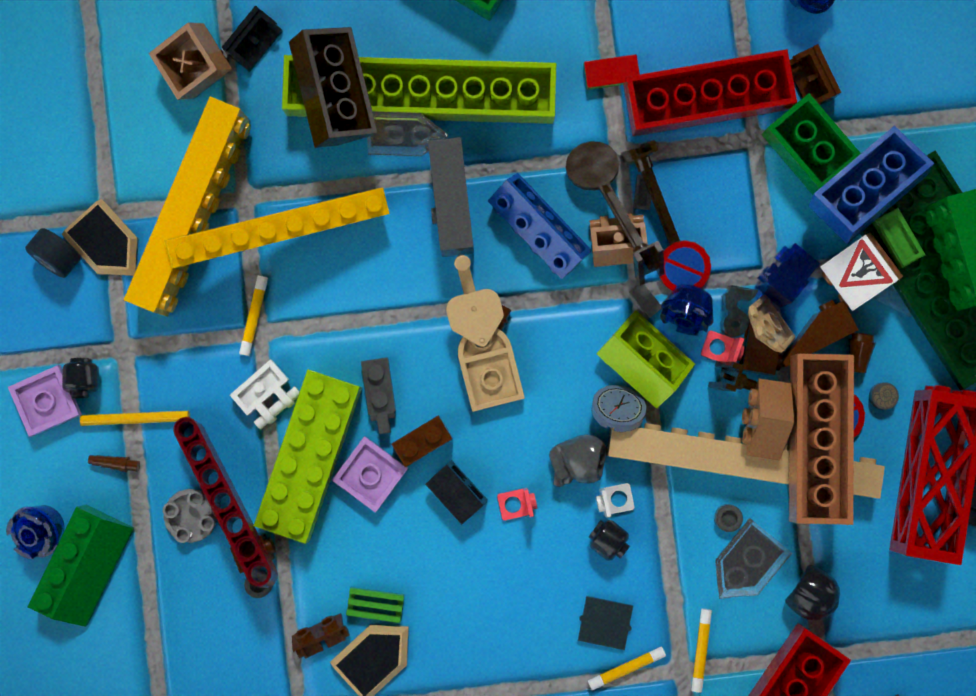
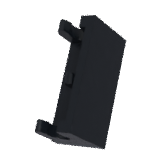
[222,5,282,72]
[425,460,488,525]

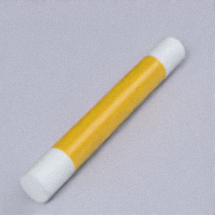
[239,275,268,356]
[691,608,712,693]
[588,646,666,691]

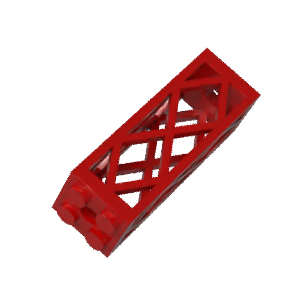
[889,385,976,565]

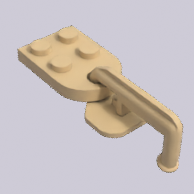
[446,255,525,412]

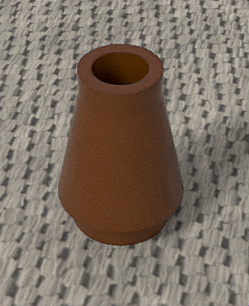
[849,332,876,373]

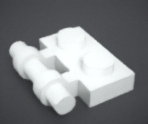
[230,359,300,430]

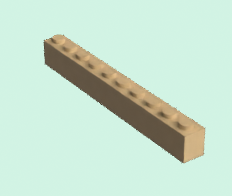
[606,423,885,499]

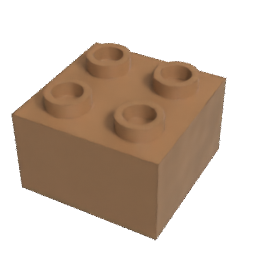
[149,23,232,100]
[742,378,794,461]

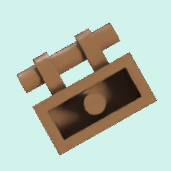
[589,213,648,267]

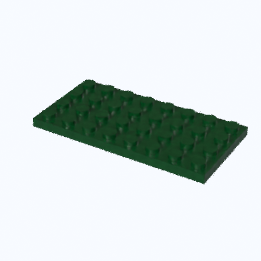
[860,150,976,390]

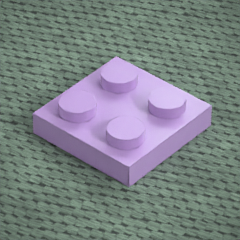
[8,365,82,437]
[332,436,408,513]

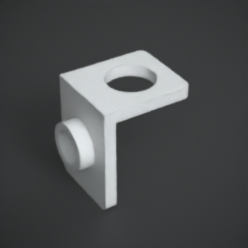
[596,483,635,518]

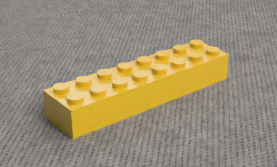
[124,96,251,317]

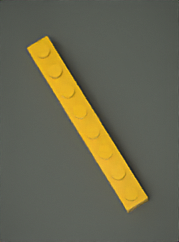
[164,187,390,268]

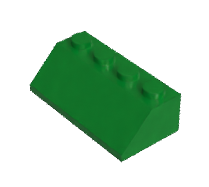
[27,505,134,627]

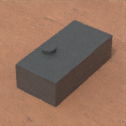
[428,137,474,257]

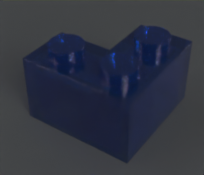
[755,243,820,307]

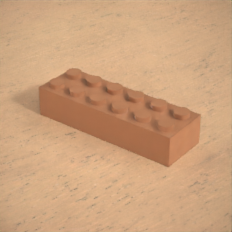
[789,354,854,525]

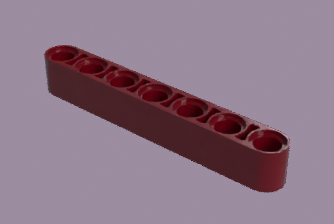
[173,417,278,588]

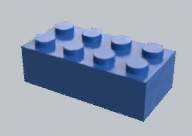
[809,125,934,244]

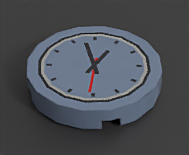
[591,385,646,432]

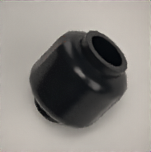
[62,358,99,398]
[589,520,630,561]

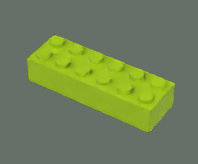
[253,369,363,544]

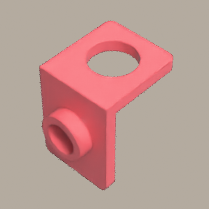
[701,331,745,362]
[497,488,538,520]

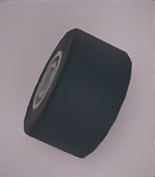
[25,228,80,278]

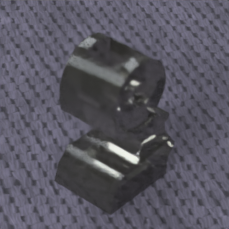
[720,285,758,337]

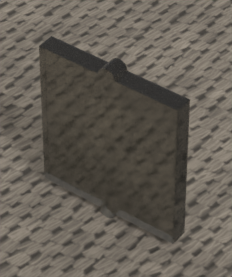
[578,596,633,650]

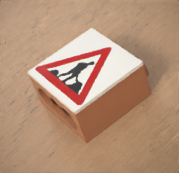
[820,232,903,311]

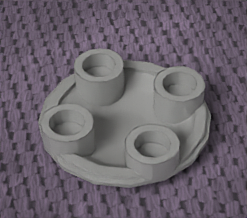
[163,489,217,543]

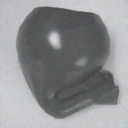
[549,434,607,487]

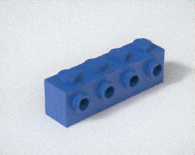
[488,173,592,279]

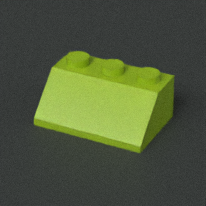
[596,310,695,409]

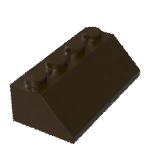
[289,27,377,148]

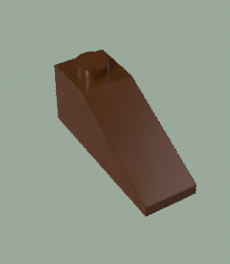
[781,300,859,368]

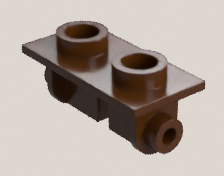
[292,613,350,659]

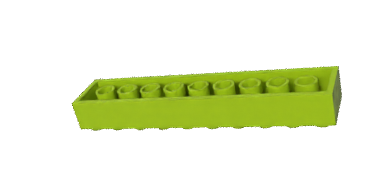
[282,55,556,124]

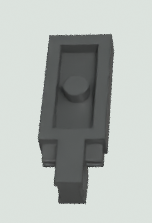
[361,357,396,434]

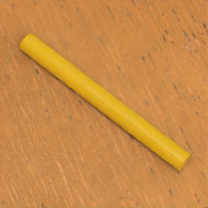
[80,410,190,426]

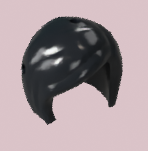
[785,565,840,621]

